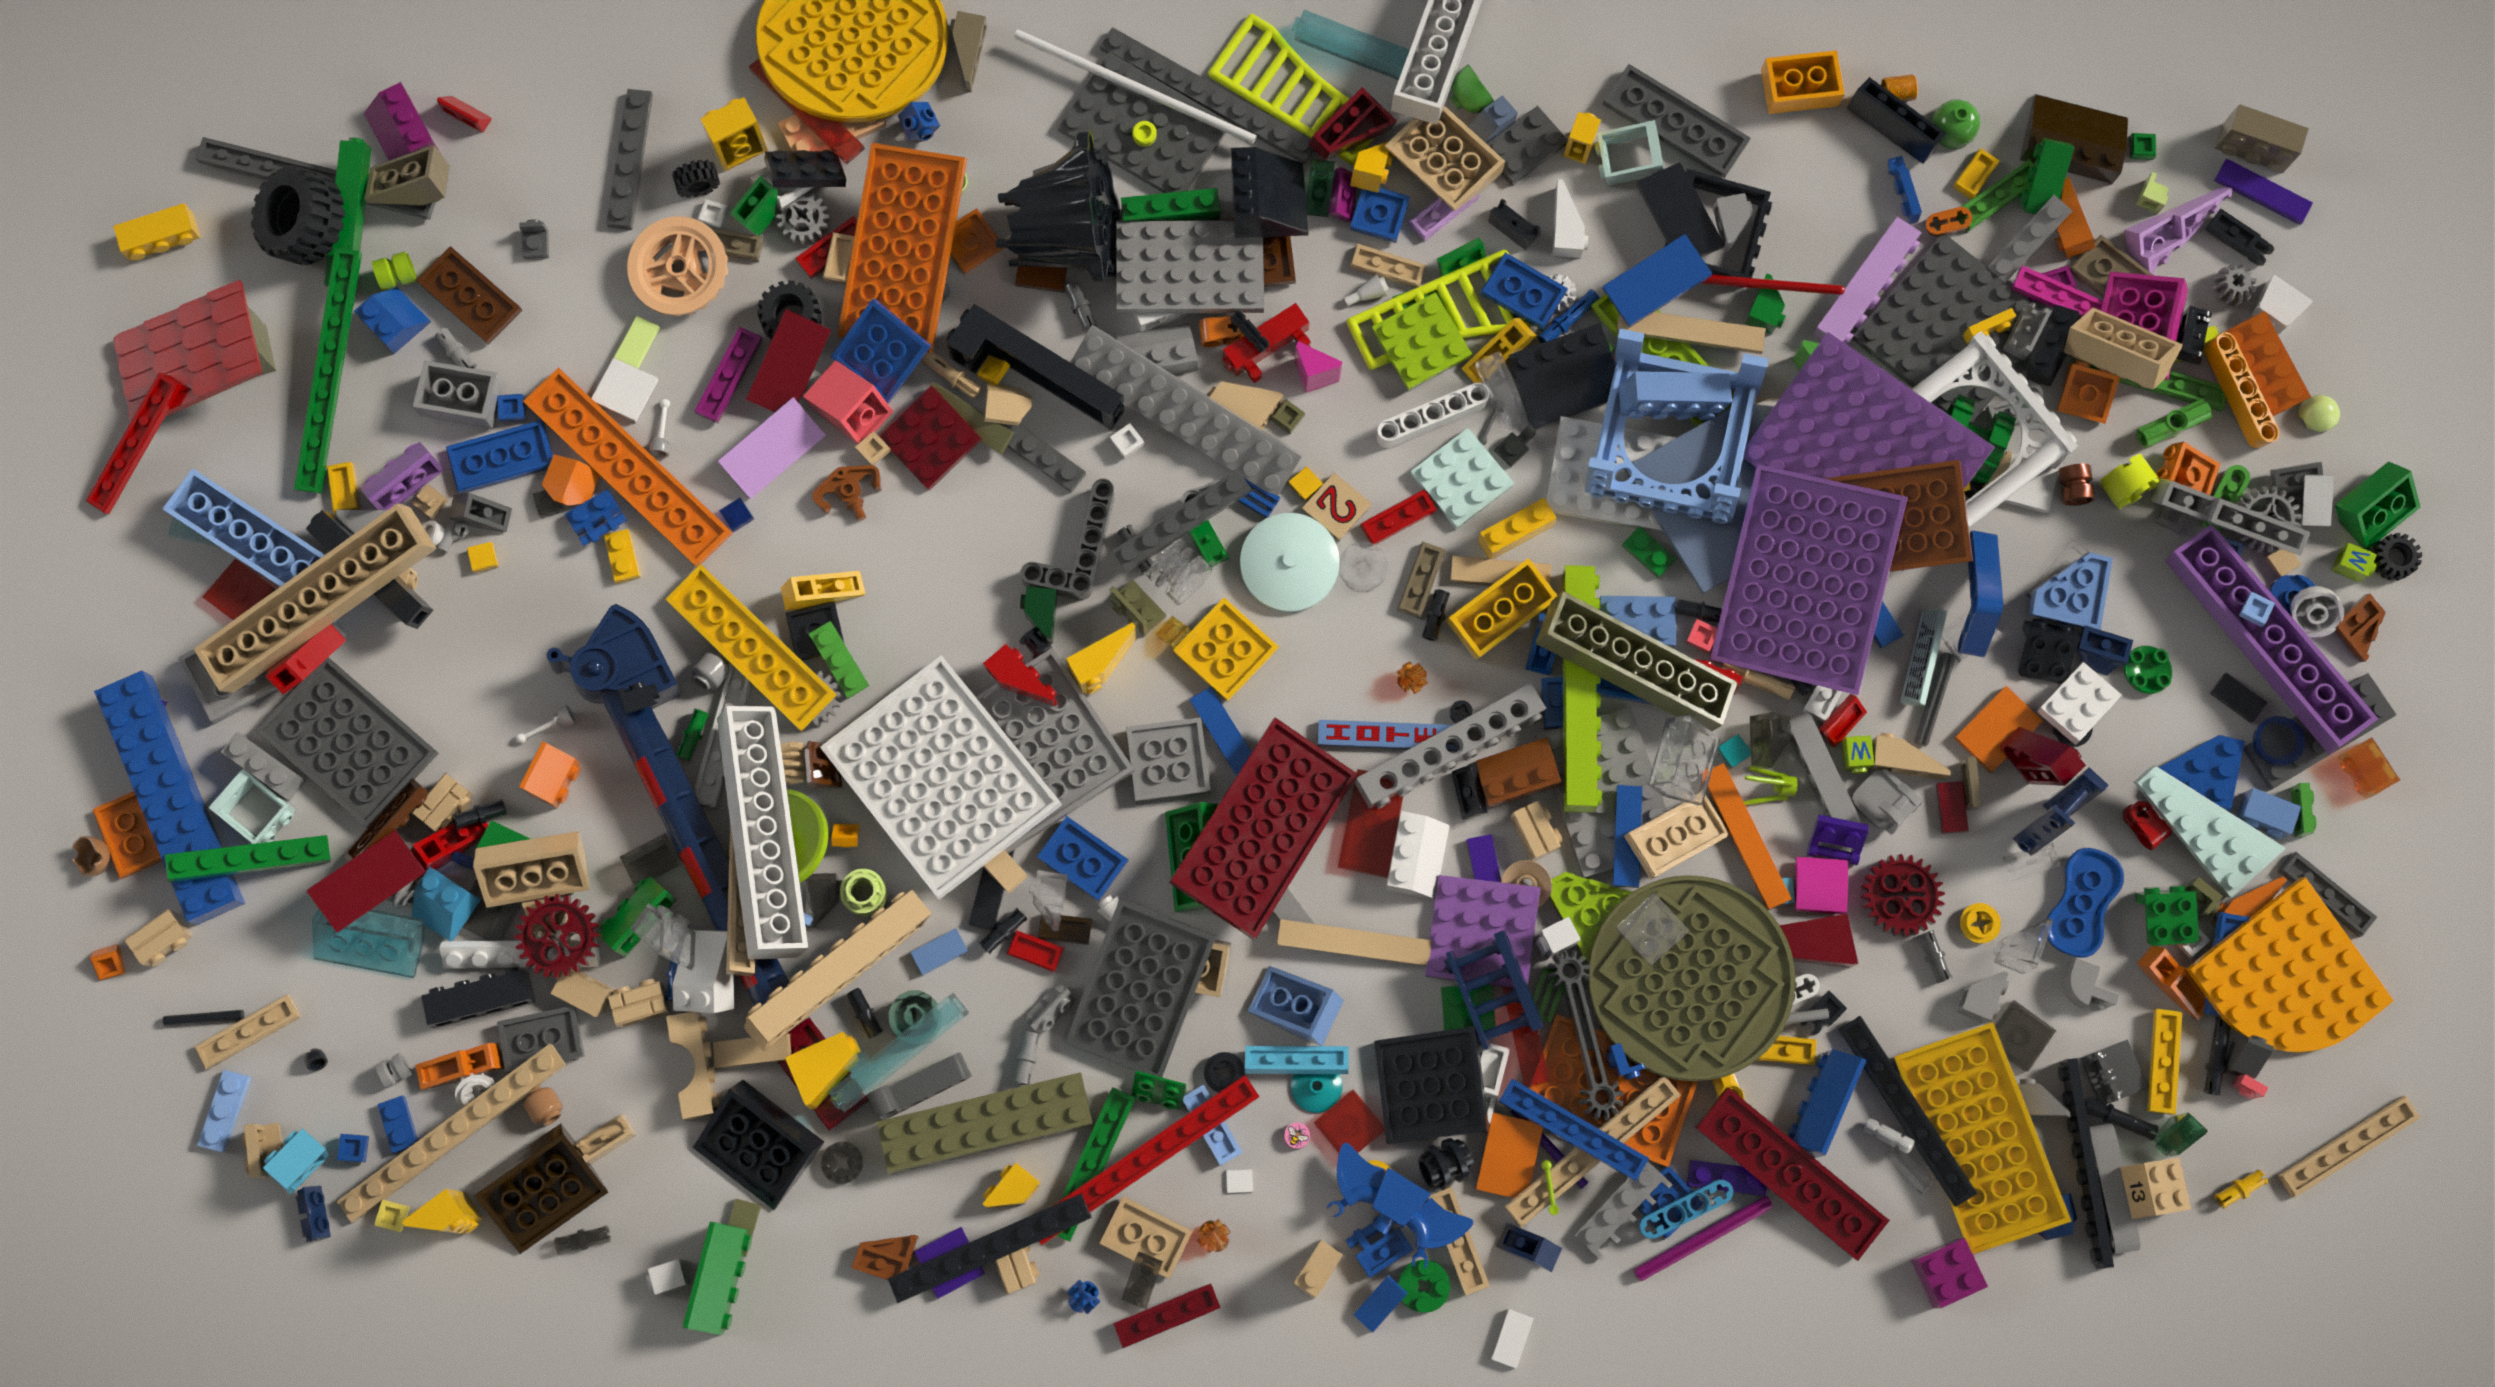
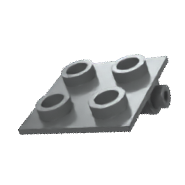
[2080,1039,2149,1104]

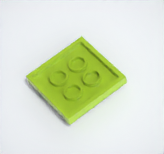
[1371,292,1472,391]

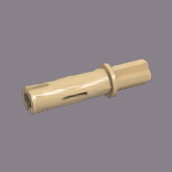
[921,352,982,399]
[1722,663,1795,701]

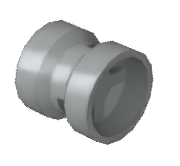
[375,1053,412,1088]

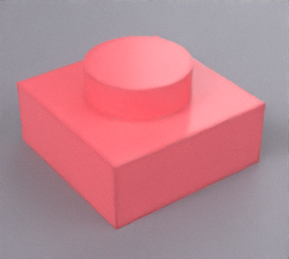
[1686,619,1718,653]
[2232,1074,2268,1099]

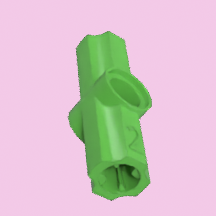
[2136,399,2212,449]

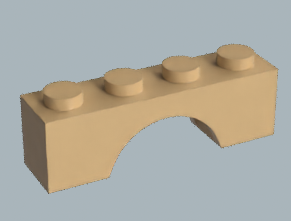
[666,1012,720,1121]

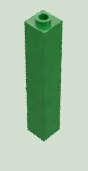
[324,137,372,287]

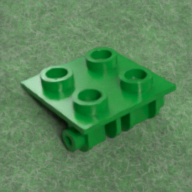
[1131,1071,1186,1110]

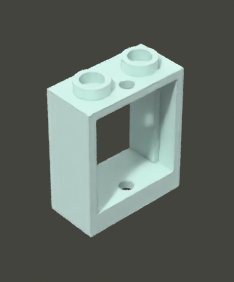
[1594,120,1664,186]
[209,768,296,844]

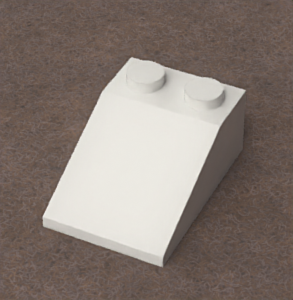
[673,930,734,1013]

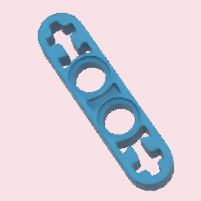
[1638,1179,1733,1239]

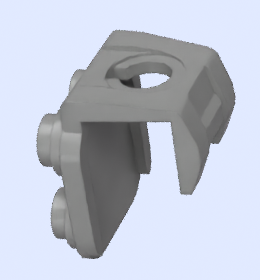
[1852,769,1922,835]

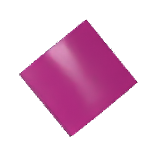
[1794,857,1848,914]

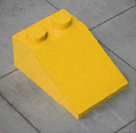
[1066,622,1136,695]

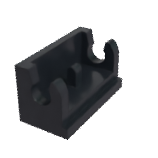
[1488,199,1541,250]
[2176,305,2212,365]

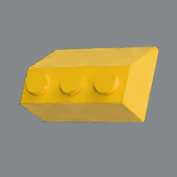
[401,1188,484,1234]

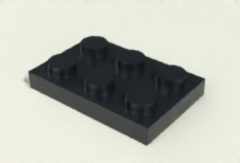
[764,150,847,188]

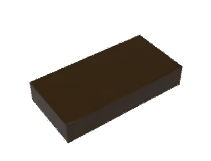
[1038,913,1092,945]

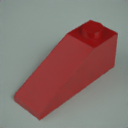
[410,821,488,877]

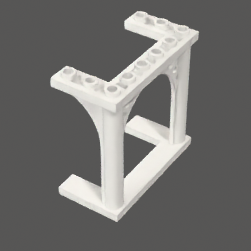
[1912,331,2078,528]

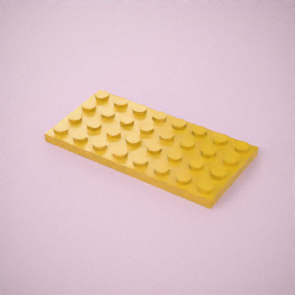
[1894,1022,2072,1254]

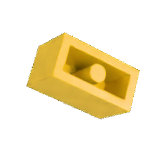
[1563,112,1601,164]

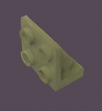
[1109,579,1166,637]

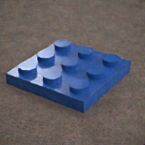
[831,299,932,403]

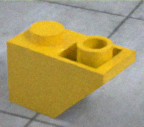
[1350,141,1394,193]
[982,1163,1041,1208]

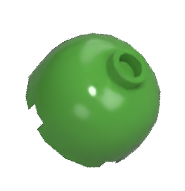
[1451,64,1494,114]
[1931,99,1981,149]

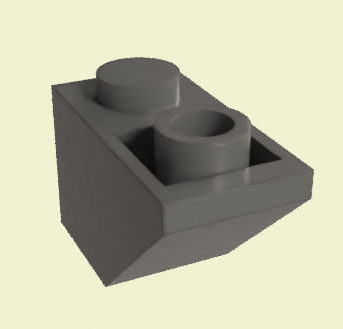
[2225,1035,2274,1079]

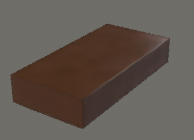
[1015,266,1067,293]

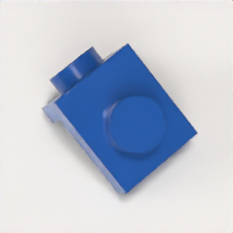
[1606,1043,1645,1080]

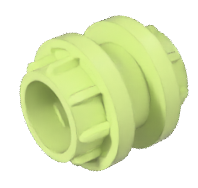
[840,869,888,917]

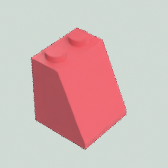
[803,360,894,445]

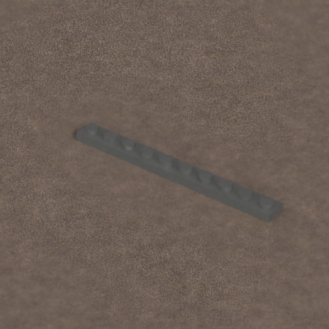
[1100,27,1314,165]
[195,137,436,220]

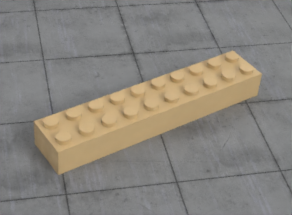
[194,503,437,693]

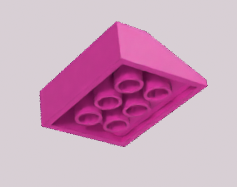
[2090,271,2188,381]

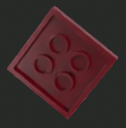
[879,385,983,490]

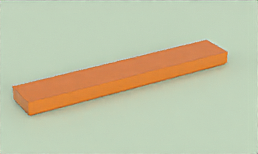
[1700,763,1792,911]

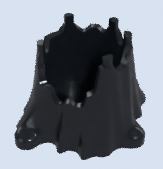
[996,130,1120,283]

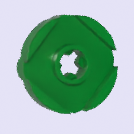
[1398,1260,1451,1313]

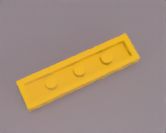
[2147,1009,2182,1115]

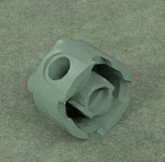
[889,990,943,1045]

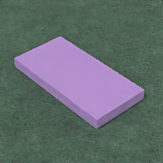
[717,397,826,499]

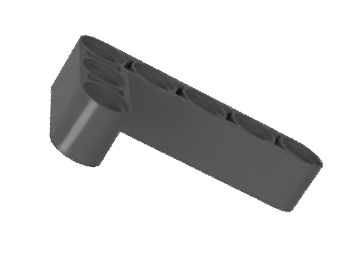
[1020,479,1115,600]

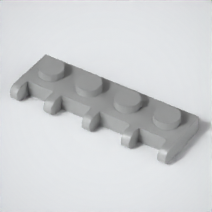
[1574,1162,1673,1260]

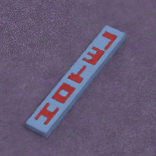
[1318,720,1469,752]

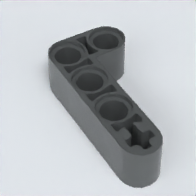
[866,1052,972,1121]

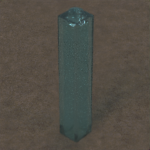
[1292,10,1410,80]
[828,992,969,1113]

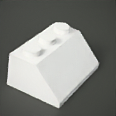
[1386,811,1449,900]

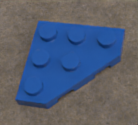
[2159,735,2245,812]

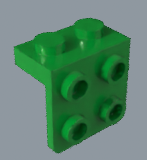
[2135,885,2199,946]

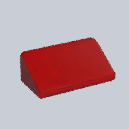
[437,96,492,132]

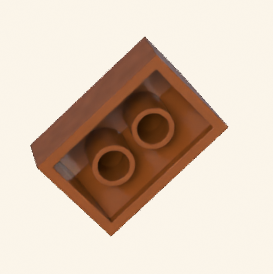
[1476,737,1564,808]

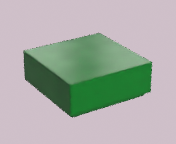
[2129,133,2156,160]

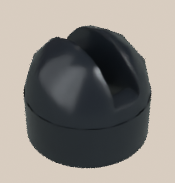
[305,1048,328,1071]

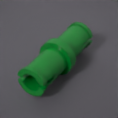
[675,708,710,761]

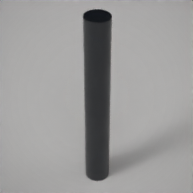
[163,1010,244,1026]

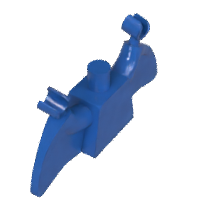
[1327,1143,1473,1268]

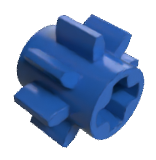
[1066,1280,1100,1314]

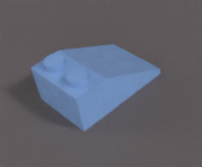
[1247,966,1344,1046]

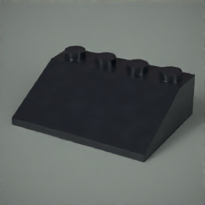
[1231,147,1309,238]
[1505,323,1615,429]
[692,1080,825,1210]

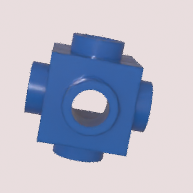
[898,102,940,141]

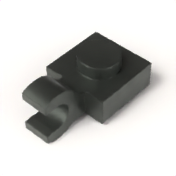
[1494,424,1537,468]

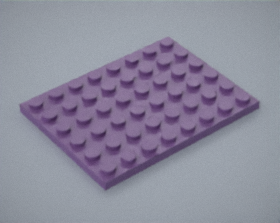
[1743,332,1995,571]
[1710,464,1908,695]

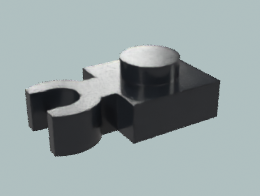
[1800,990,1848,1036]

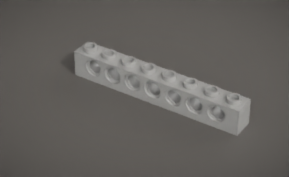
[1355,683,1546,809]

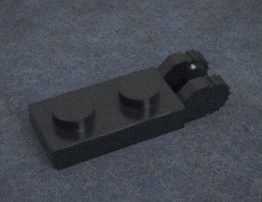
[2205,209,2274,266]

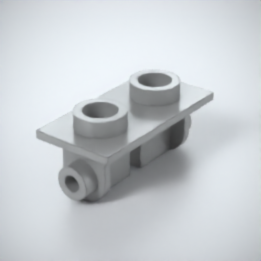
[1024,983,1076,1036]

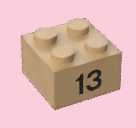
[2120,1157,2191,1219]

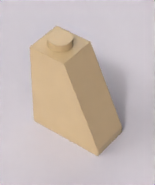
[1207,381,1283,430]
[1292,1240,1343,1299]

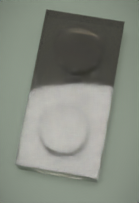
[1121,1252,1163,1310]

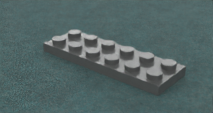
[1602,64,1751,179]
[2243,673,2397,790]

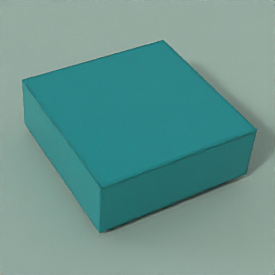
[1717,734,1753,769]

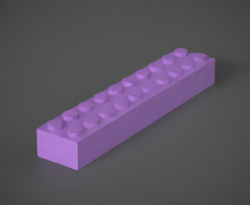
[2166,524,2378,755]

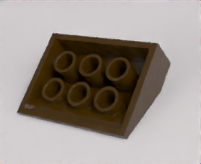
[2019,94,2128,184]
[473,1123,609,1254]

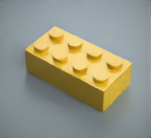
[1446,558,1557,660]

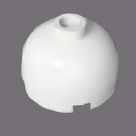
[2290,586,2344,638]

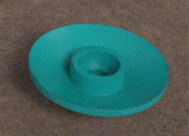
[1291,1074,1343,1113]

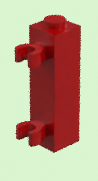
[1221,303,1311,383]

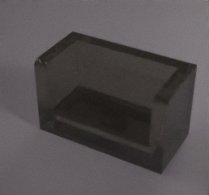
[620,833,683,886]

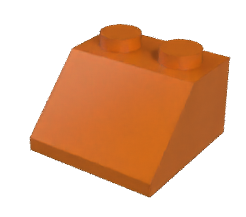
[519,741,581,809]

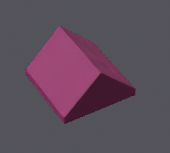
[1295,341,1343,393]

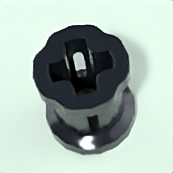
[1019,627,1052,659]

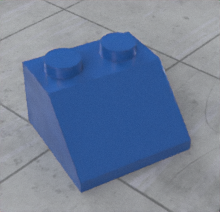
[354,287,431,354]

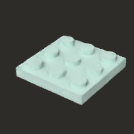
[1410,428,1515,530]

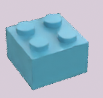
[263,1128,329,1195]

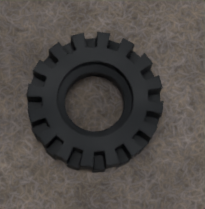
[672,160,720,198]
[2372,533,2422,581]

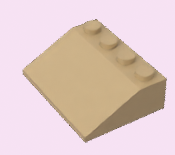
[1385,106,1505,211]

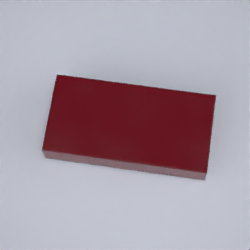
[1936,781,1969,834]

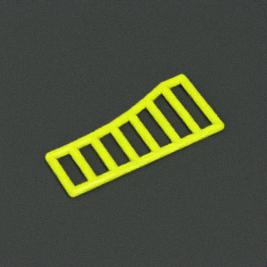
[1208,14,1374,165]
[1346,249,1531,370]

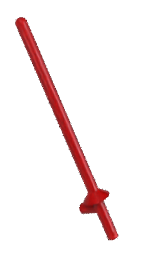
[1629,268,1845,295]

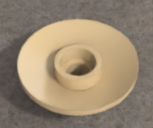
[1501,860,1552,907]

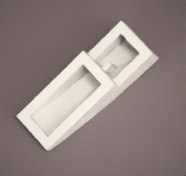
[1480,1043,1510,1124]

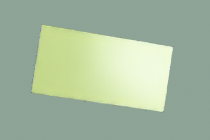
[614,316,660,369]

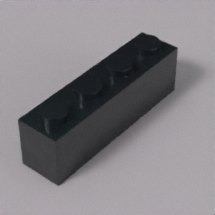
[1847,77,1947,164]
[421,967,535,1028]

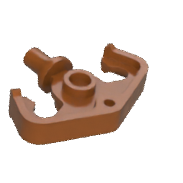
[812,465,881,521]

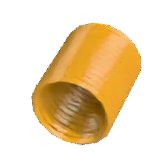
[1881,74,1918,102]

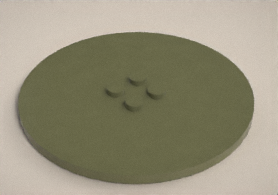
[1587,875,1796,1082]

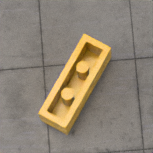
[113,203,200,261]
[1477,498,1557,559]

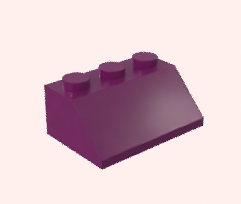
[364,82,439,161]

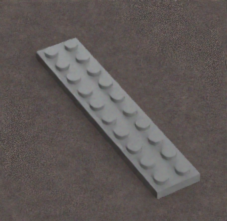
[1070,325,1303,496]

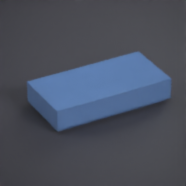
[910,928,968,976]

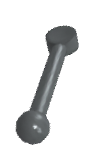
[1478,399,1503,445]

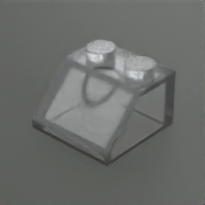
[630,903,696,970]

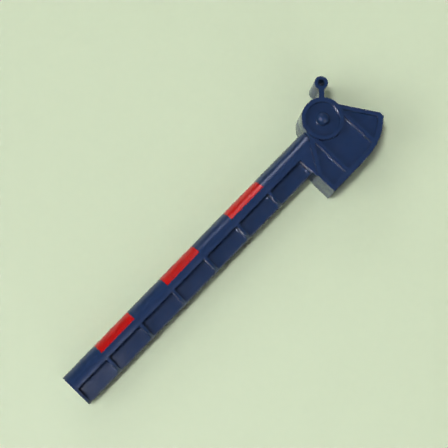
[547,604,790,1006]

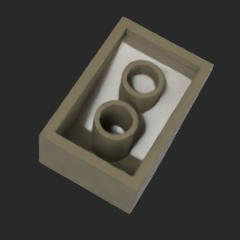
[364,145,450,205]

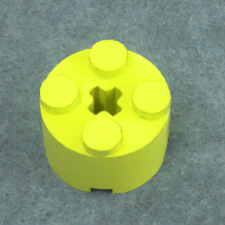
[2099,454,2159,510]

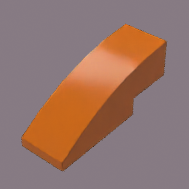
[2137,946,2206,1020]
[415,1043,504,1090]

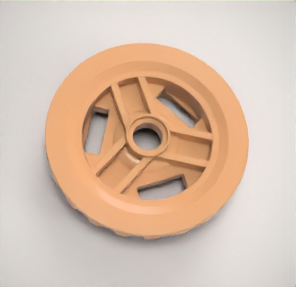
[627,216,728,317]

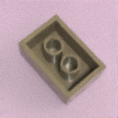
[2215,104,2309,172]

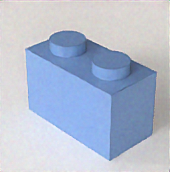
[2236,788,2301,839]

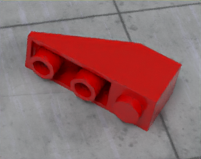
[265,624,346,694]
[983,644,1058,706]

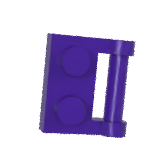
[1807,814,1869,866]

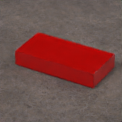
[1818,694,1867,748]
[1007,930,1064,973]

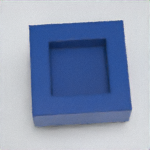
[497,394,525,422]
[337,1134,369,1163]

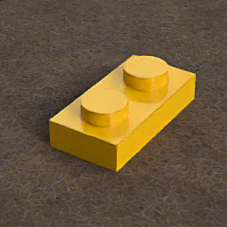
[1962,308,2016,344]
[604,529,641,584]

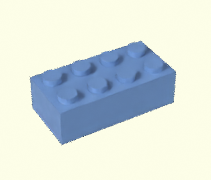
[1618,371,1732,420]

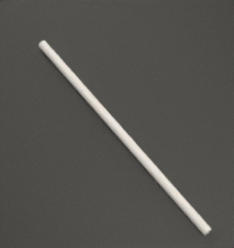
[1014,29,1257,144]

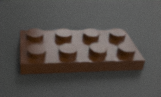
[416,246,523,345]
[343,779,428,862]

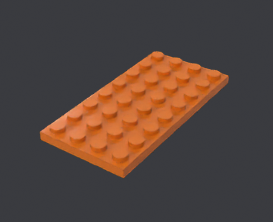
[837,142,967,353]

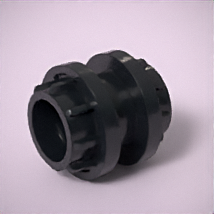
[1418,1138,1474,1190]

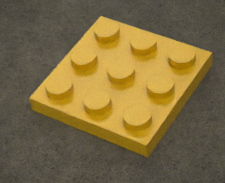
[1173,597,1279,702]

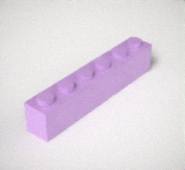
[1812,216,1922,344]

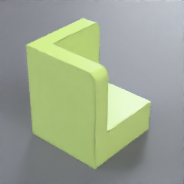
[2135,172,2169,214]

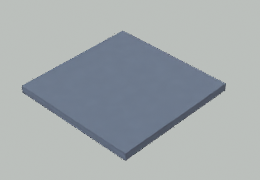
[1624,404,1765,594]

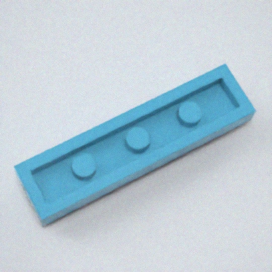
[1245,1046,1349,1074]

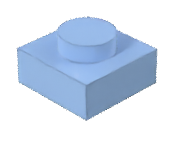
[2239,592,2275,627]

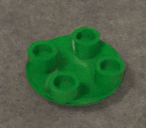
[2124,646,2172,694]

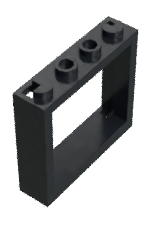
[1664,169,1772,288]

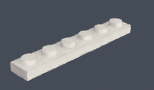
[440,940,600,969]

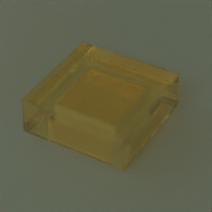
[1155,616,1191,649]

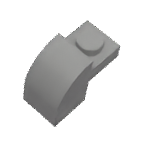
[2063,958,2119,1009]

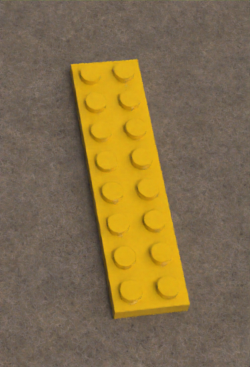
[665,564,837,731]

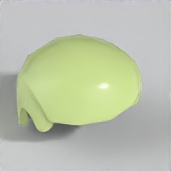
[2298,395,2340,432]

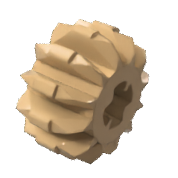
[780,741,806,785]

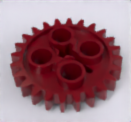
[1860,854,1945,937]
[514,894,601,979]

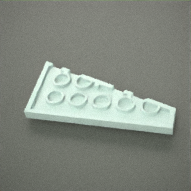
[2133,766,2286,898]

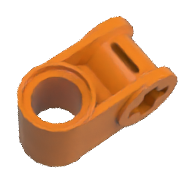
[1199,316,1244,347]

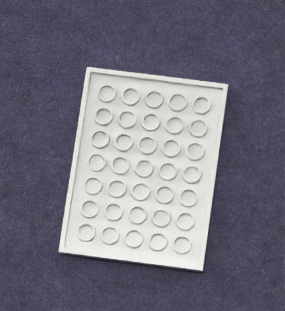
[820,655,1062,900]

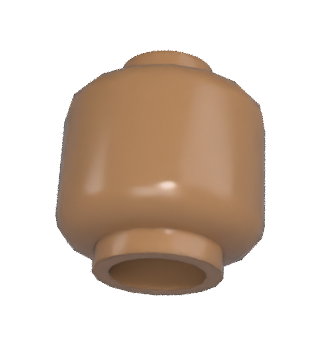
[523,1086,563,1126]

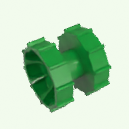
[1946,394,2017,485]

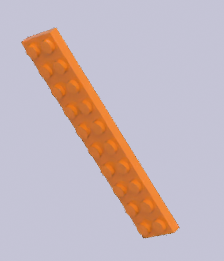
[523,367,733,568]

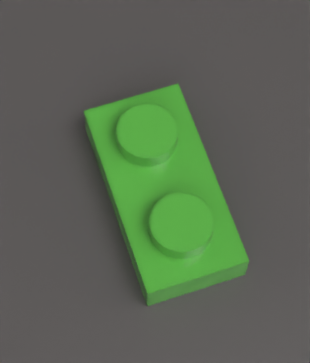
[2291,783,2317,837]

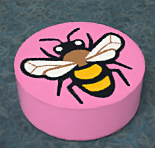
[1284,1122,1310,1149]

